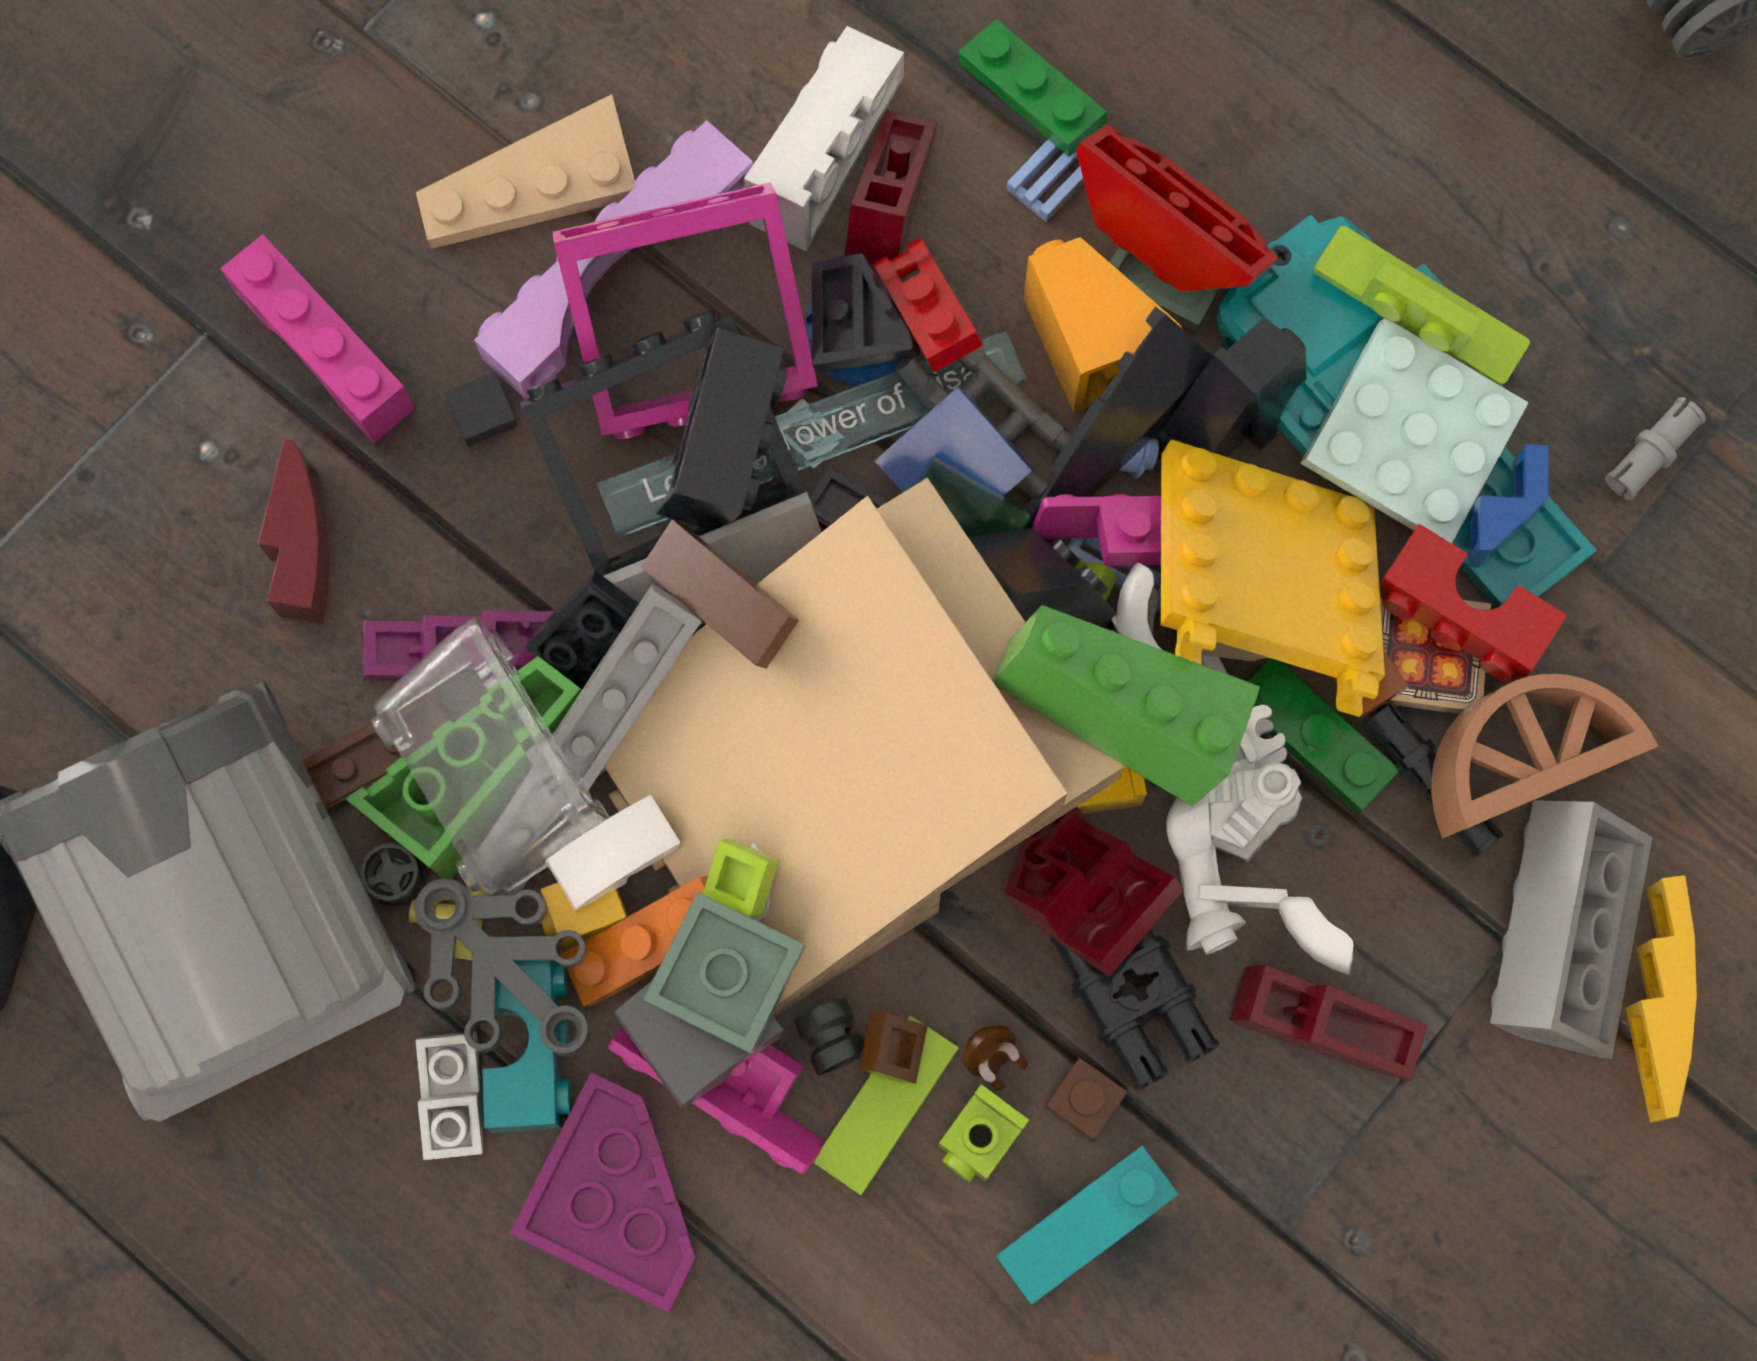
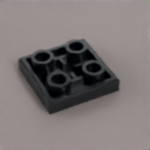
[525,570,639,690]

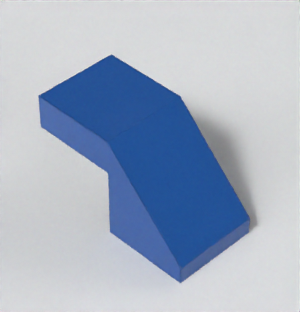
[1468,444,1549,567]

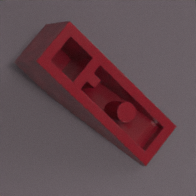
[844,111,937,264]

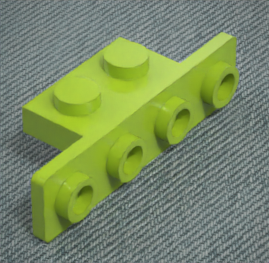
[1313,226,1530,386]

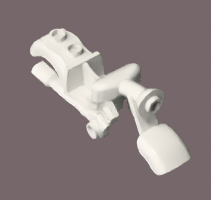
[1110,562,1354,975]

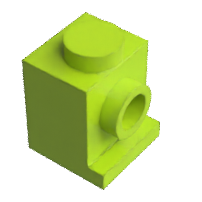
[938,1084,1029,1182]

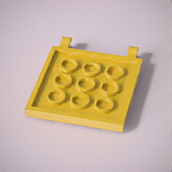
[1161,439,1385,717]

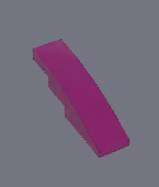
[362,610,555,681]

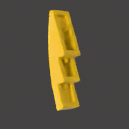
[1625,875,1697,1123]

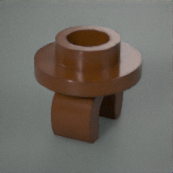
[963,1025,1028,1091]

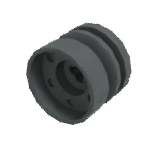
[1645,0,1757,61]

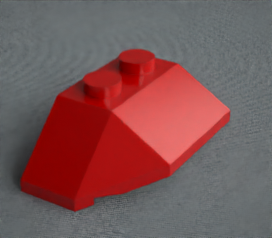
[1076,124,1278,292]

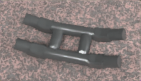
[895,348,1072,500]

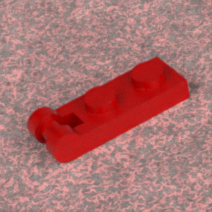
[873,237,984,373]

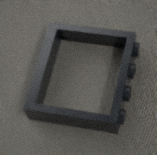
[520,309,806,576]

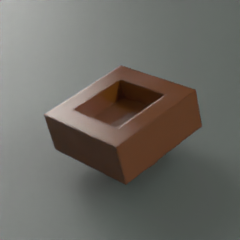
[858,1011,928,1084]
[1045,1058,1128,1141]

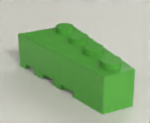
[992,605,1260,807]
[346,656,582,879]

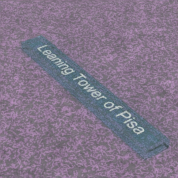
[597,331,1027,538]

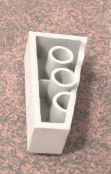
[744,26,904,252]

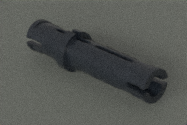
[1364,702,1504,858]

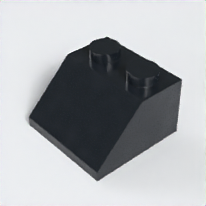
[968,528,1117,628]

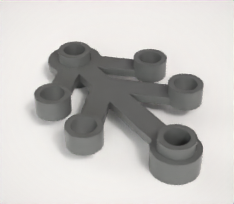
[415,879,591,1056]

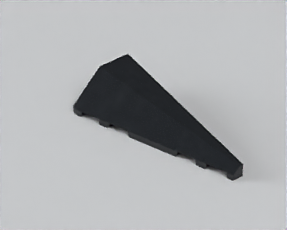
[1015,307,1213,541]

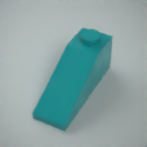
[996,1145,1179,1305]

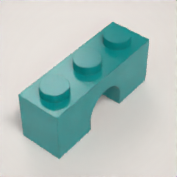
[483,961,572,1133]

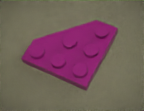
[509,1072,697,1313]

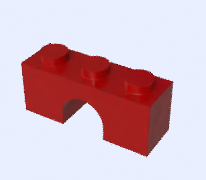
[1379,523,1567,682]

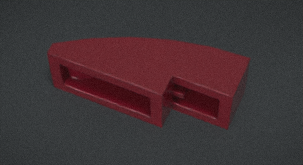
[258,439,330,624]
[1229,965,1428,1081]

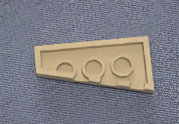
[416,94,635,249]

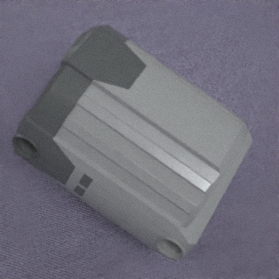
[0,681,416,1122]

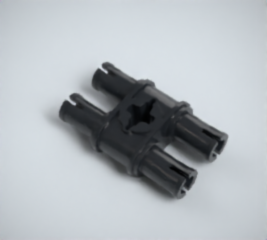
[1050,929,1220,1091]

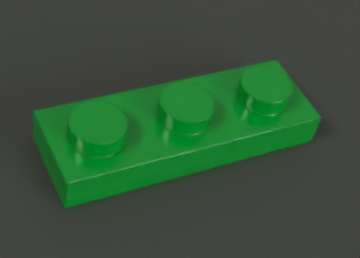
[958,19,1108,157]
[1248,658,1399,815]

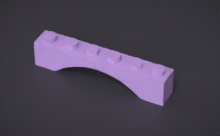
[474,120,753,400]

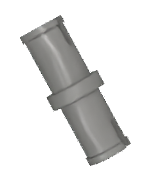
[1605,397,1706,501]

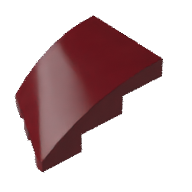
[1004,807,1183,976]

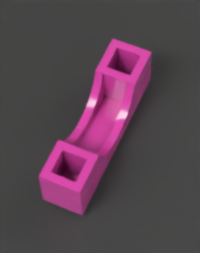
[220,234,415,444]

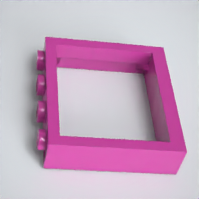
[553,182,818,439]

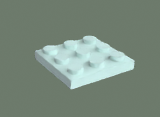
[1300,318,1528,543]

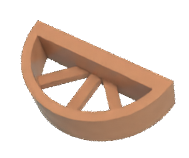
[1431,674,1659,839]

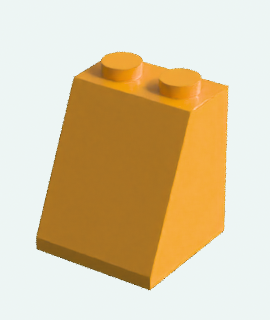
[1023,237,1182,413]

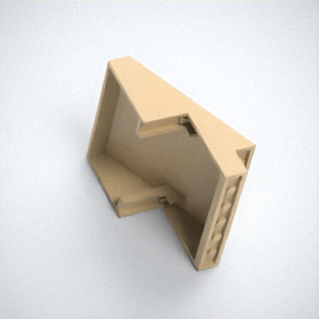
[599,478,1124,1017]

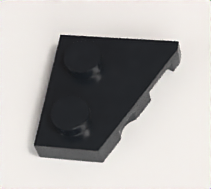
[811,253,920,373]

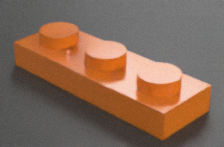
[561,876,708,1007]

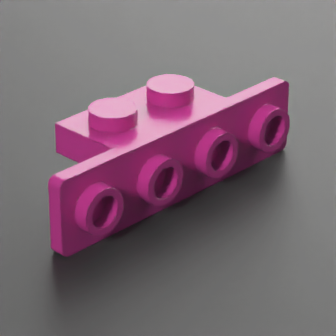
[1033,494,1161,566]
[608,1028,826,1174]

